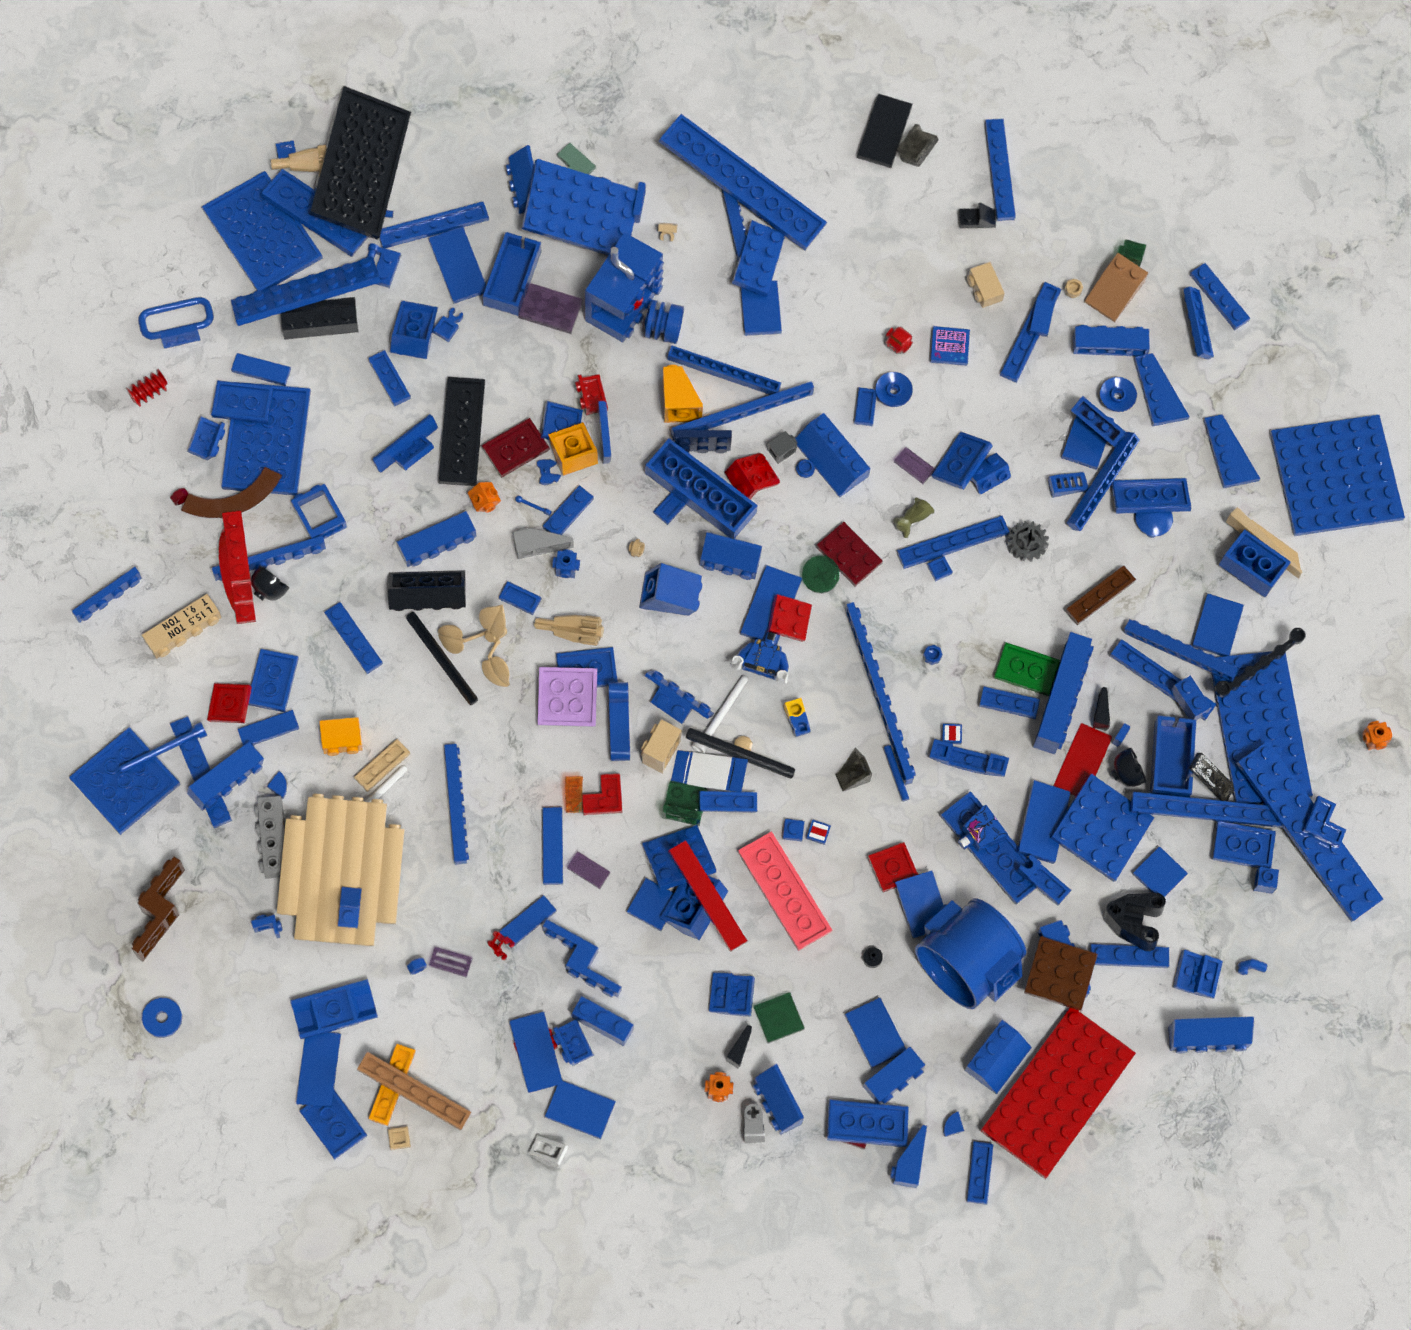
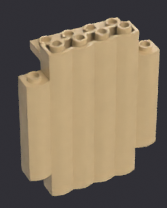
[277,794,405,946]

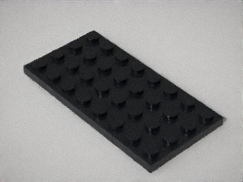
[309,85,411,240]

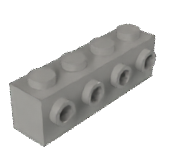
[254,796,285,879]

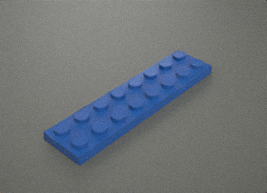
[231,257,381,326]

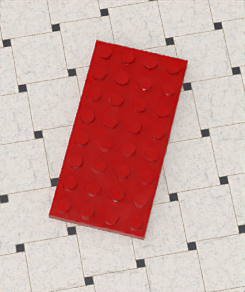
[980,1008,1136,1180]

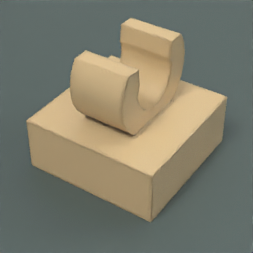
[658,222,678,241]

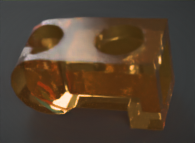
[565,776,583,813]

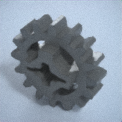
[1007,521,1049,562]

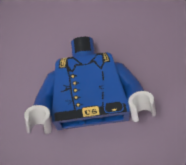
[730,632,789,684]

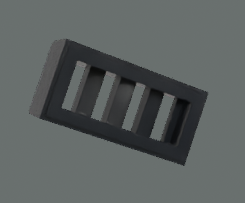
[1092,687,1110,731]
[726,1025,752,1069]

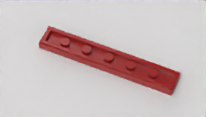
[668,841,747,952]

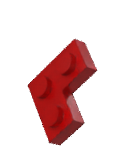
[582,774,622,815]

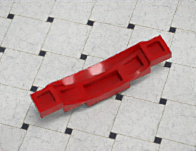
[219,511,256,624]

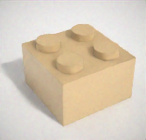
[641,719,682,774]

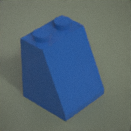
[639,563,702,616]

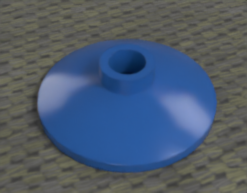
[875,372,913,407]
[1100,377,1137,412]

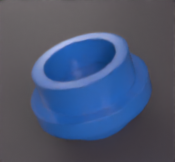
[796,460,815,478]

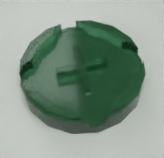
[802,555,840,594]

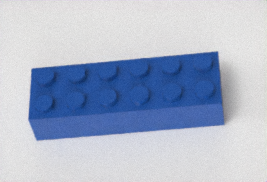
[645,438,758,539]
[1033,632,1094,754]

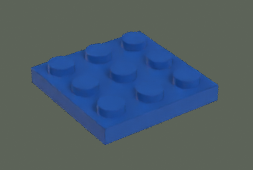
[642,825,717,891]

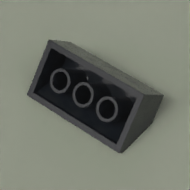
[281,297,359,340]
[388,570,466,611]

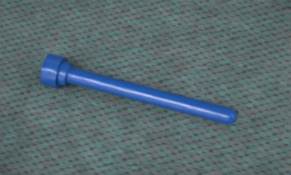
[119,722,207,773]

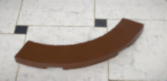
[181,467,283,518]

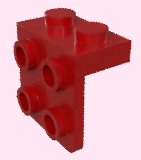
[725,453,780,500]

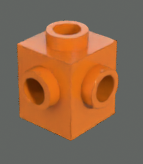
[468,482,501,513]
[1362,721,1392,750]
[705,1072,734,1102]

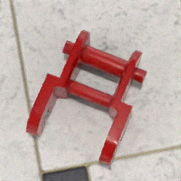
[487,931,515,960]

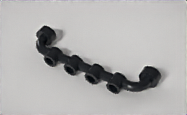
[1215,627,1306,698]

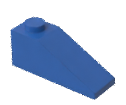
[890,1125,927,1188]

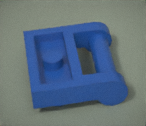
[367,243,401,288]

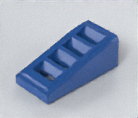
[1048,472,1089,498]

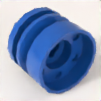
[645,300,684,344]

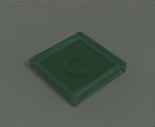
[753,992,805,1044]

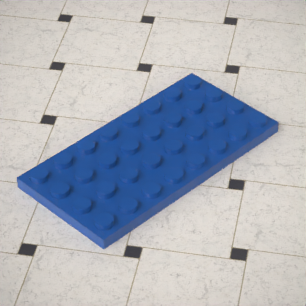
[1211,651,1313,804]

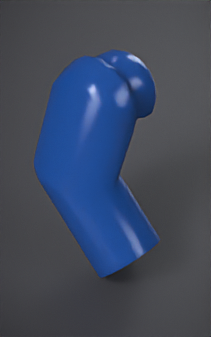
[1237,959,1267,975]

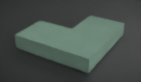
[557,143,596,174]

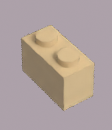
[967,262,1005,308]

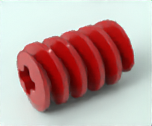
[126,369,168,407]

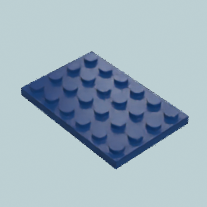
[522,159,637,255]
[202,171,323,291]
[221,382,311,496]

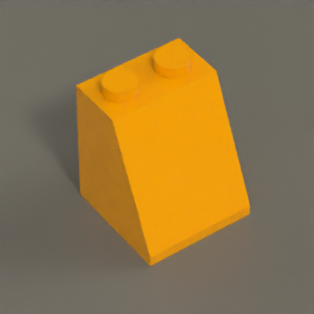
[662,364,703,423]

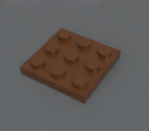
[1024,936,1098,1011]

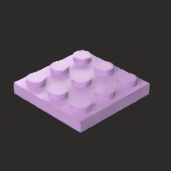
[538,667,597,727]

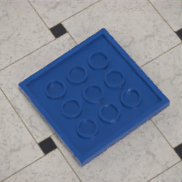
[69,727,181,835]
[1050,774,1155,882]

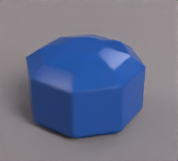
[923,645,943,665]
[407,958,427,975]

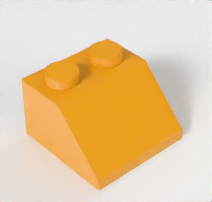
[548,423,598,476]
[319,717,363,756]

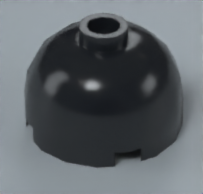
[251,565,290,601]
[1111,748,1146,787]

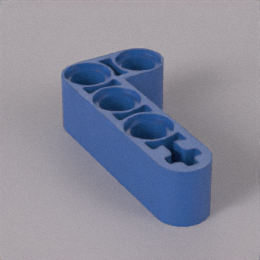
[609,682,630,761]

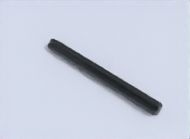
[406,612,478,706]
[686,728,795,779]

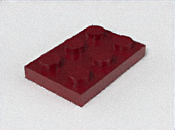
[482,418,550,478]
[816,522,883,587]

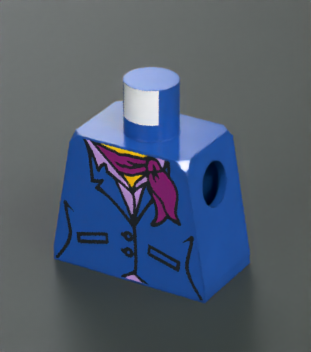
[958,805,1008,851]

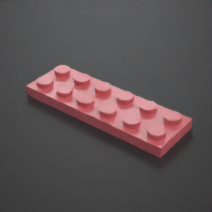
[738,831,832,951]

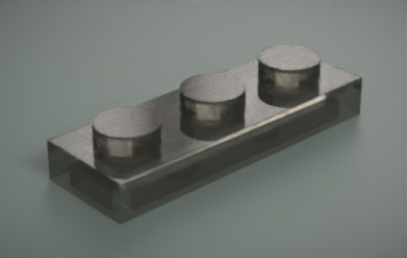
[1189,753,1234,801]

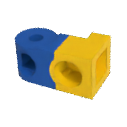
[783,698,811,737]

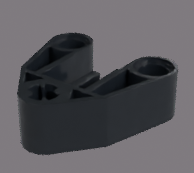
[1104,893,1166,951]

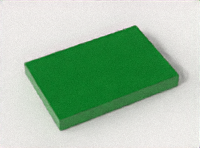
[994,642,1060,696]

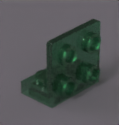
[662,781,707,826]

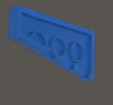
[1134,353,1190,426]
[1204,414,1260,489]

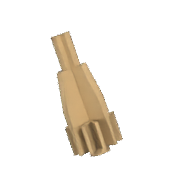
[271,145,326,172]
[534,615,604,646]

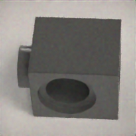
[767,431,797,464]

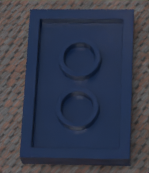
[674,430,732,453]

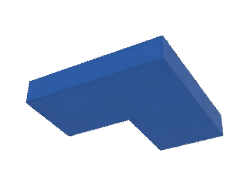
[1303,796,1346,848]

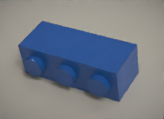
[1071,396,1127,448]
[572,996,634,1046]
[863,1047,925,1104]

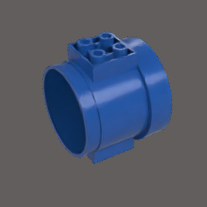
[915,898,1026,1010]

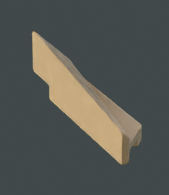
[1226,507,1303,579]

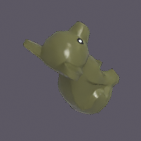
[893,498,935,538]

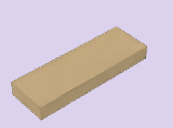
[354,739,410,792]

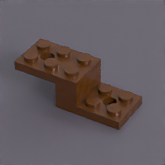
[131,856,185,962]

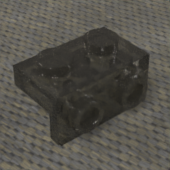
[897,124,938,167]

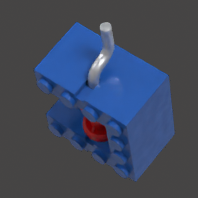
[585,232,664,343]

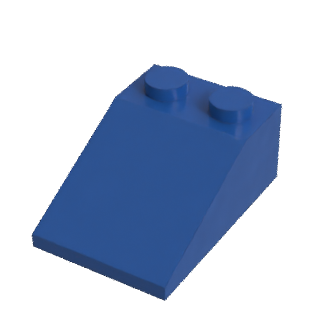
[390,300,438,359]

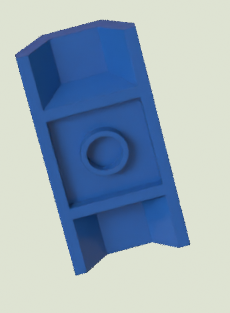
[291,979,378,1039]

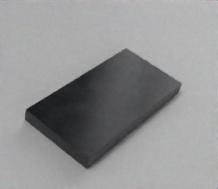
[857,93,913,168]

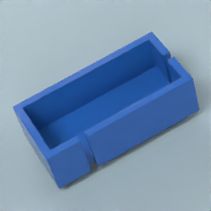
[483,232,542,316]
[1150,716,1196,798]

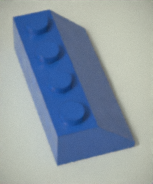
[795,413,871,498]
[1168,1016,1254,1054]

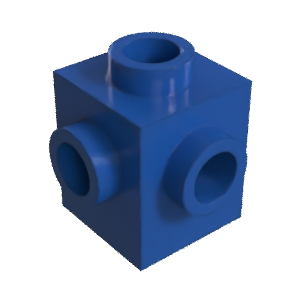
[552,549,580,578]

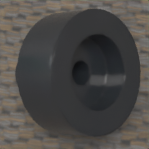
[863,947,883,968]

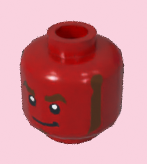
[885,326,913,354]

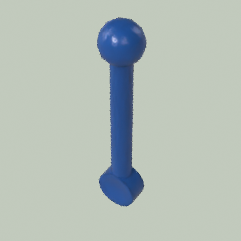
[515,495,552,516]

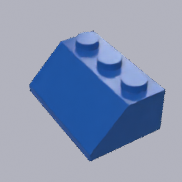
[506,145,534,214]
[1219,529,1291,597]
[700,532,762,580]
[660,876,728,941]
[965,1020,1032,1095]
[752,1064,804,1135]

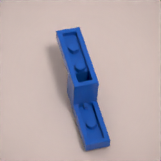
[543,920,622,998]

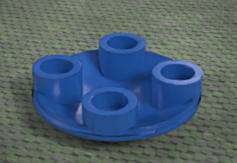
[1135,512,1173,538]

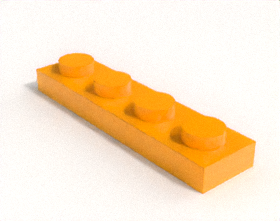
[369,1044,416,1126]

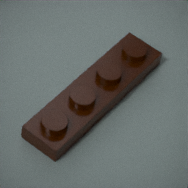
[1065,565,1136,626]

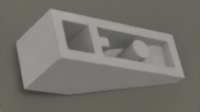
[513,527,574,559]

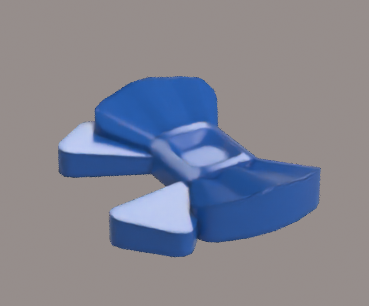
[536,459,561,485]

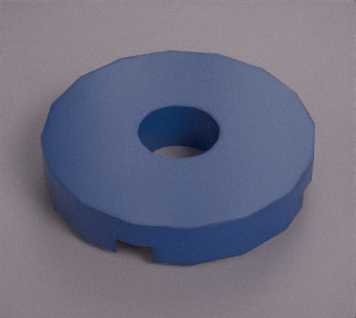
[142,998,183,1038]

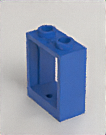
[291,484,347,539]

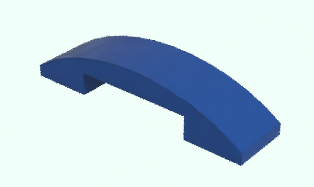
[929,739,1009,777]

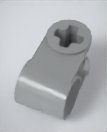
[743,1103,765,1143]

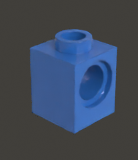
[1253,867,1279,894]

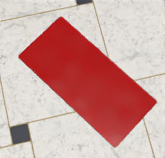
[1054,723,1112,796]

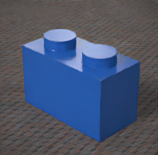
[1171,675,1212,720]

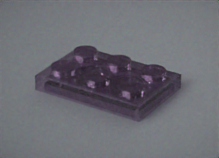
[518,283,583,334]

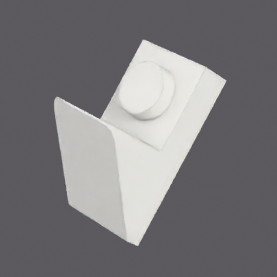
[529,1135,568,1168]

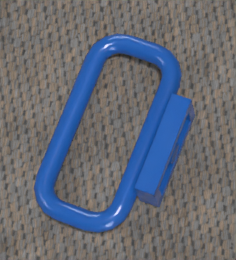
[138,297,214,349]

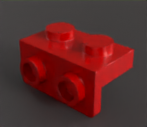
[575,374,608,415]

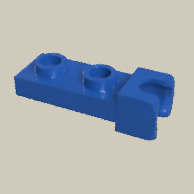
[1017,855,1071,906]

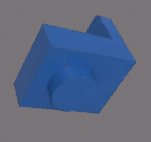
[251,915,283,938]

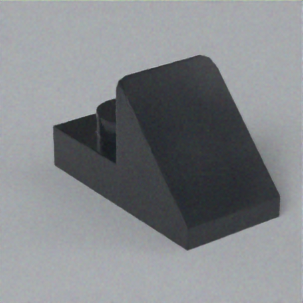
[958,203,996,229]

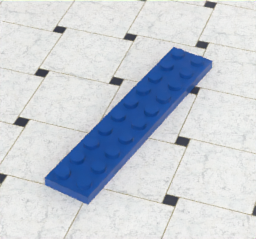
[659,114,827,250]
[1236,741,1383,922]

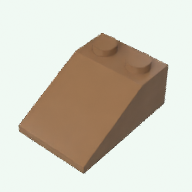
[1084,253,1148,322]

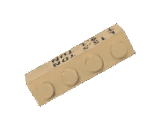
[142,594,221,659]

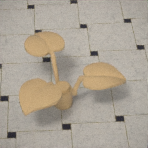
[438,605,510,687]

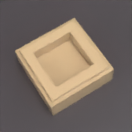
[388,1126,411,1150]

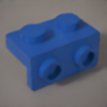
[187,417,225,461]
[971,453,1011,495]
[553,1019,594,1066]

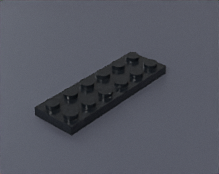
[439,377,485,486]

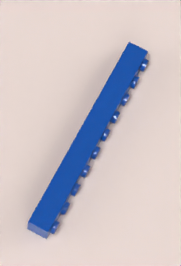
[721,189,746,261]
[668,346,781,395]
[1067,432,1140,531]
[1124,619,1238,682]
[444,744,469,865]

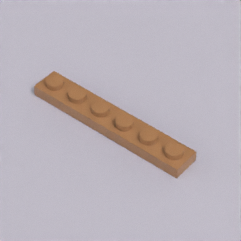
[357,1052,471,1131]

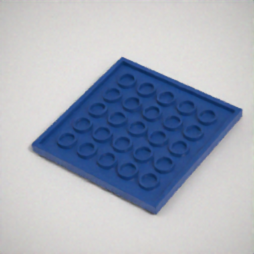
[1270,414,1405,536]

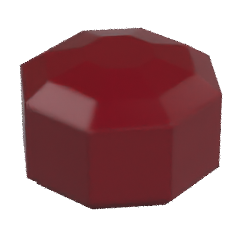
[170,488,189,506]

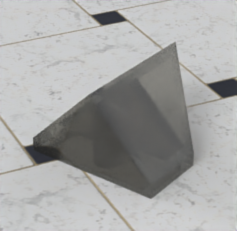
[835,747,872,791]

